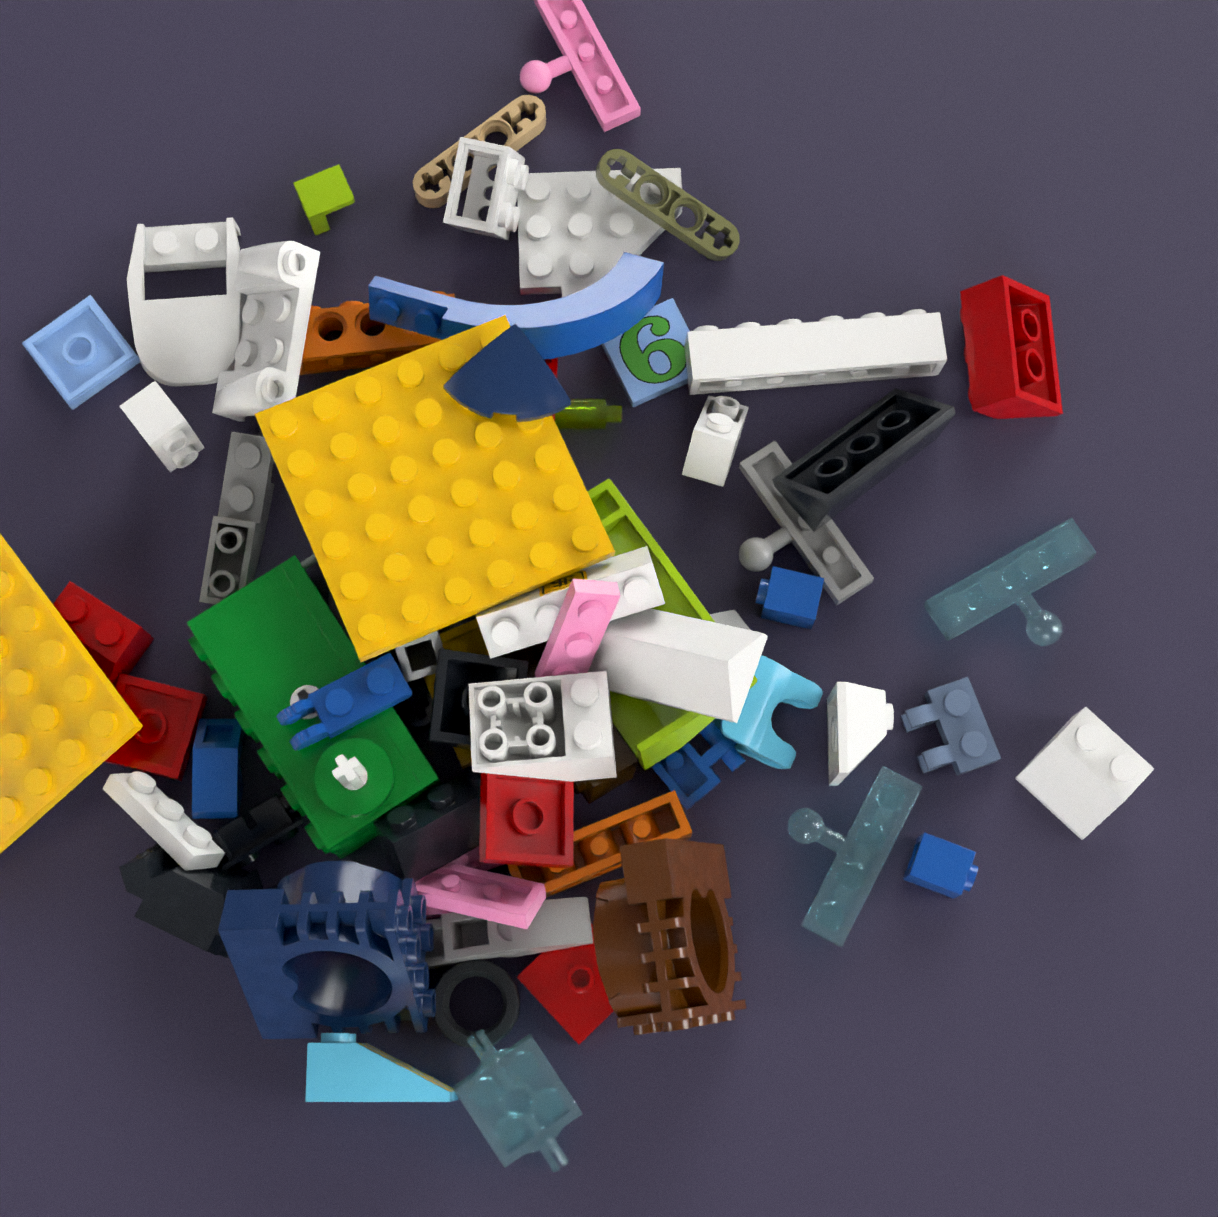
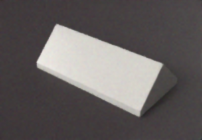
[588,608,768,723]

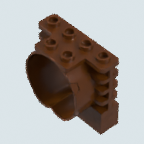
[593,838,746,1035]

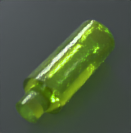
[555,398,622,429]

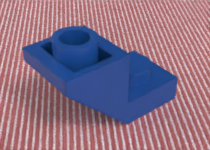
[192,719,245,819]

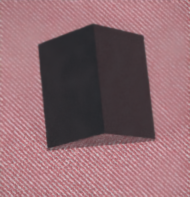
[428,649,529,749]

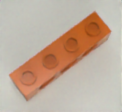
[299,291,455,375]
[507,790,693,898]

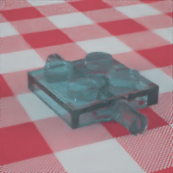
[453,1029,583,1172]

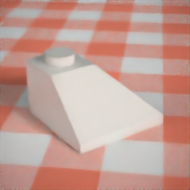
[827,682,894,786]

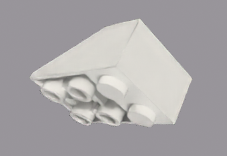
[469,671,617,782]

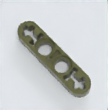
[596,149,740,261]

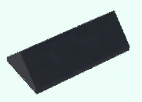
[772,388,956,532]

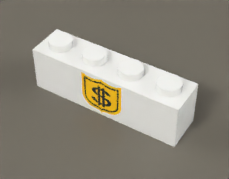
[476,546,665,659]

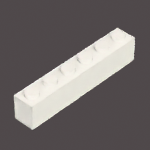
[684,309,947,395]

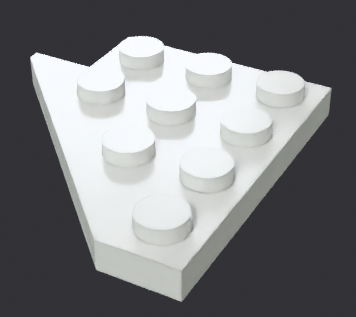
[517,168,682,297]

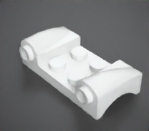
[212,241,320,422]

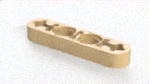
[413,95,546,208]

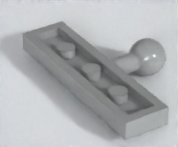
[739,441,874,606]

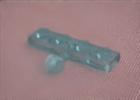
[924,518,1096,646]
[788,766,923,947]

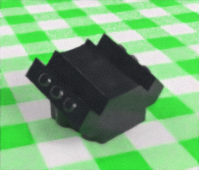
[119,843,277,958]

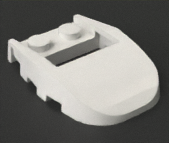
[127,217,247,387]

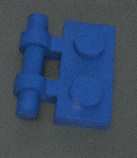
[652,721,746,810]

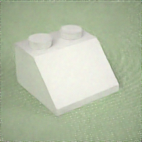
[1015,707,1154,840]

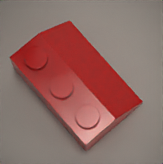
[960,275,1063,419]

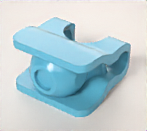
[713,655,823,769]

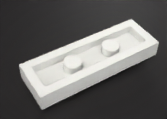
[103,771,225,871]

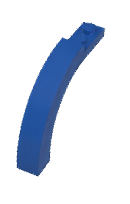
[368,252,664,360]

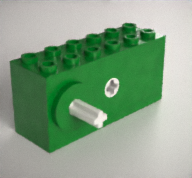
[187,555,442,859]

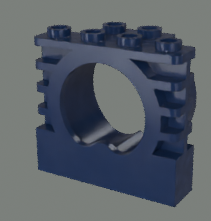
[218,861,436,1039]

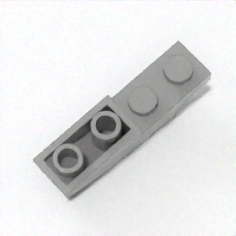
[199,432,274,604]
[425,897,593,969]

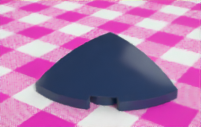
[443,323,571,422]

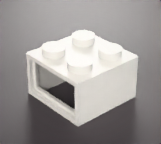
[443,137,529,240]

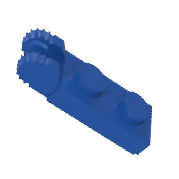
[276,653,412,751]

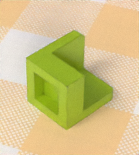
[293,164,355,236]

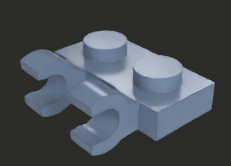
[900,677,1001,776]

